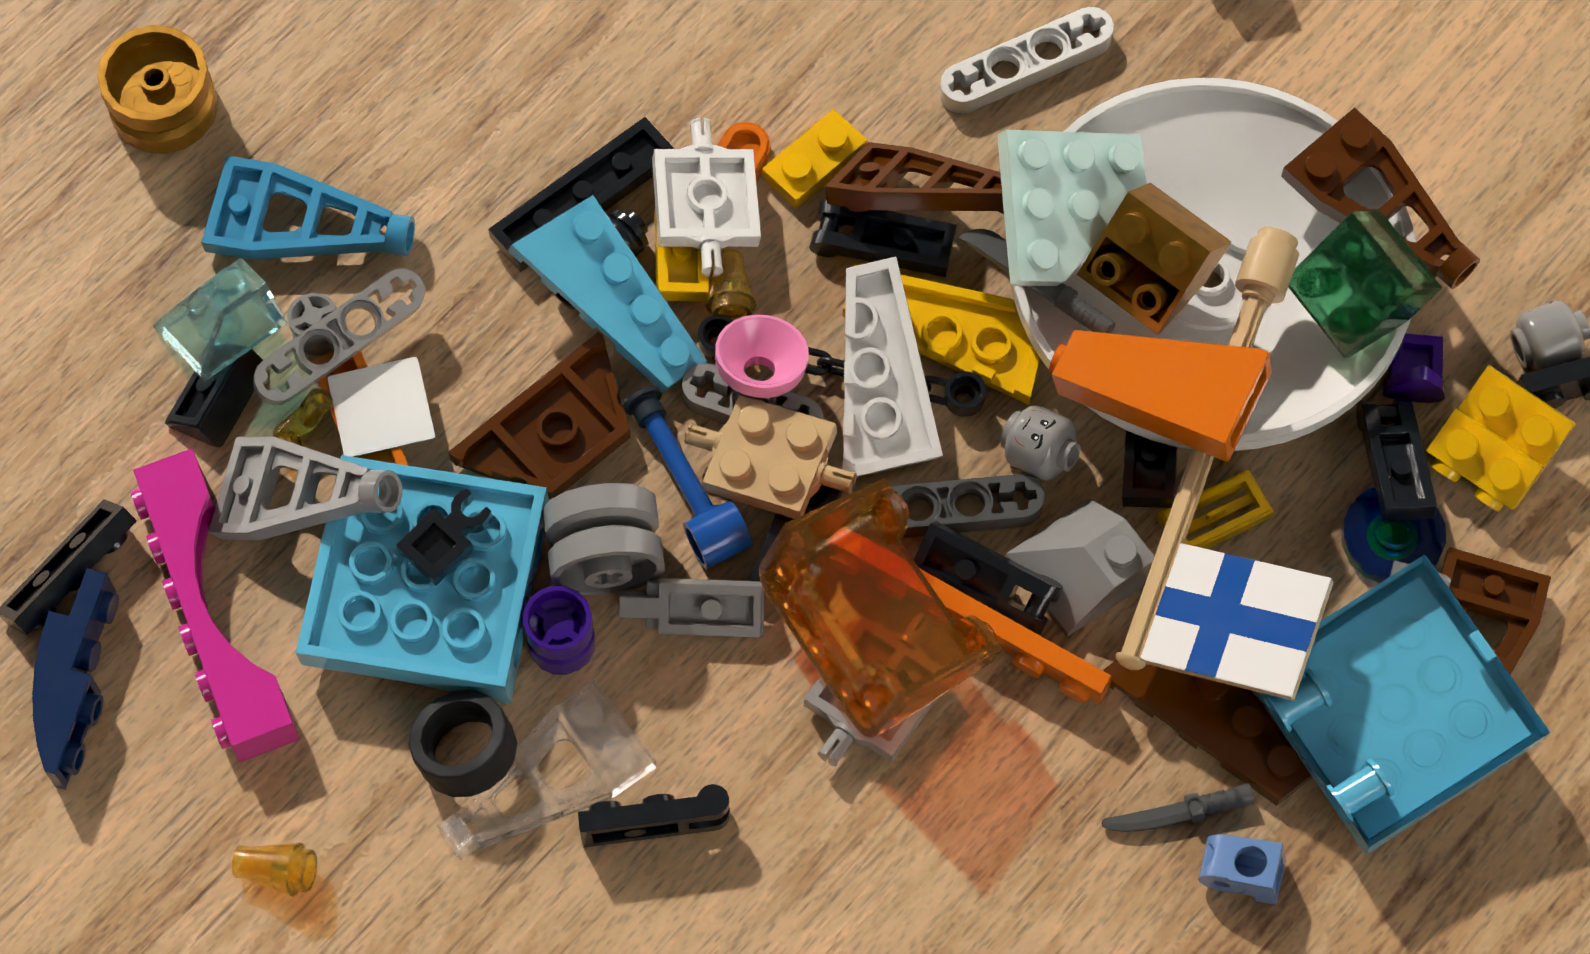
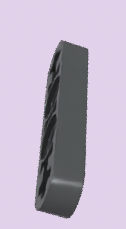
[844,474,1045,541]

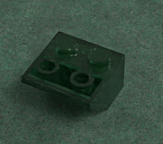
[1288,211,1442,358]

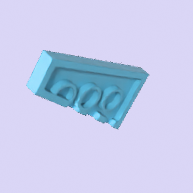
[508,195,707,393]

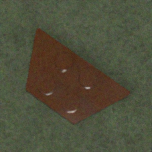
[448,331,631,500]

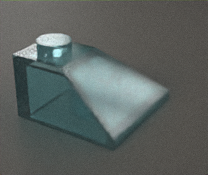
[153,258,287,382]

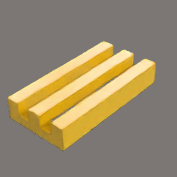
[1157,469,1274,549]

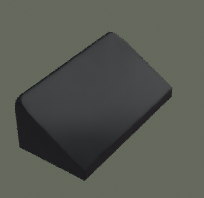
[165,339,263,447]

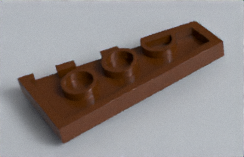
[1103,659,1313,806]

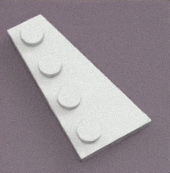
[843,256,943,478]

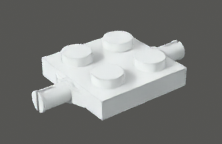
[652,118,761,277]

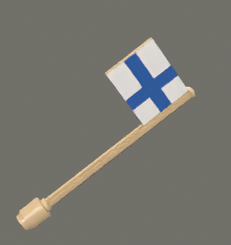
[1116,227,1334,701]

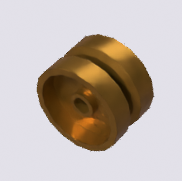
[97,25,218,154]

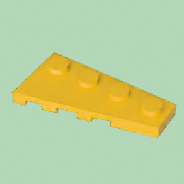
[843,265,1040,405]

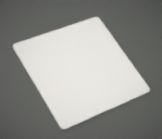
[328,357,435,457]

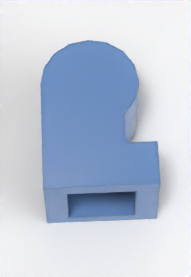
[1198,834,1286,905]

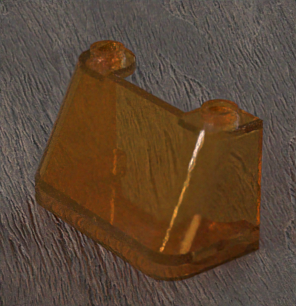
[759,478,1003,738]

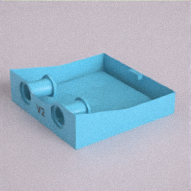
[296,455,549,704]
[1254,555,1550,856]

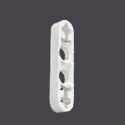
[940,7,1114,114]

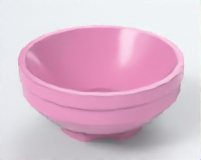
[715,315,809,398]

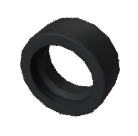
[409,690,517,797]

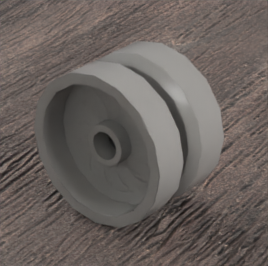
[543,483,665,595]

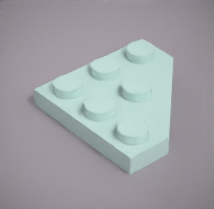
[997,129,1146,286]

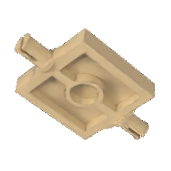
[684,394,857,521]

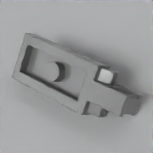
[619,578,765,638]

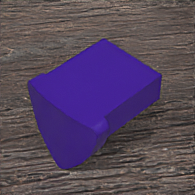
[1383,333,1445,403]

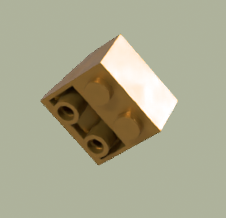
[1076,182,1232,335]

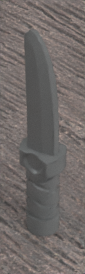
[1101,783,1254,832]

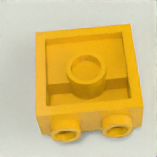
[1426,365,1576,512]

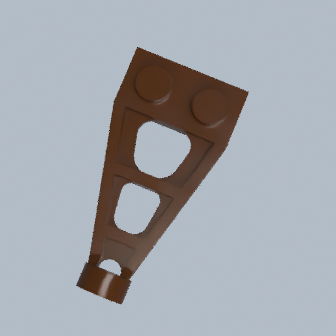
[1281,107,1480,289]
[825,142,1004,215]
[1441,547,1551,675]

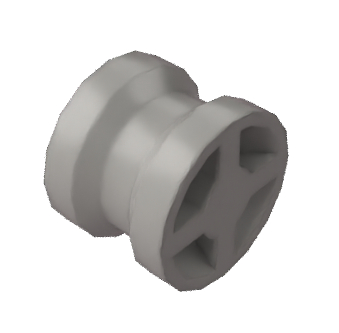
[287,293,337,356]

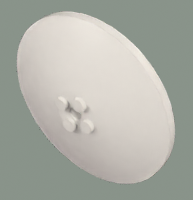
[1012,78,1419,451]

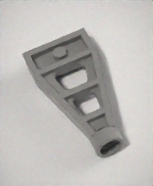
[208,437,402,541]

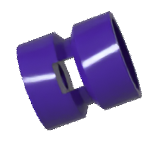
[523,586,596,675]

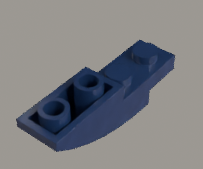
[32,568,119,790]

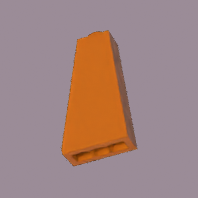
[1049,330,1272,462]

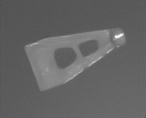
[437,680,656,861]

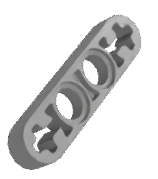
[253,268,425,405]

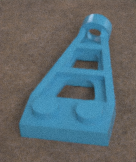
[201,156,415,260]

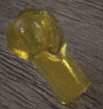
[272,388,333,447]

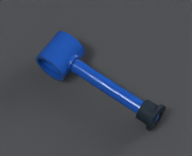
[623,386,753,570]

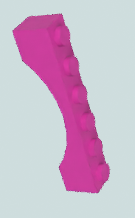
[130,448,300,762]

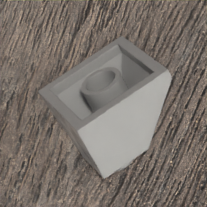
[1006,499,1155,637]

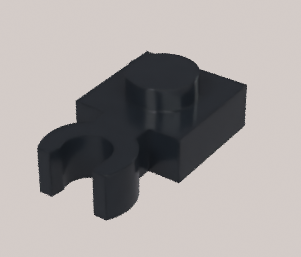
[396,489,493,586]

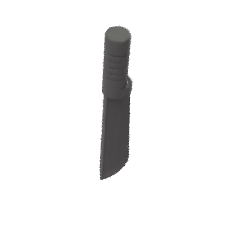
[959,229,1116,333]

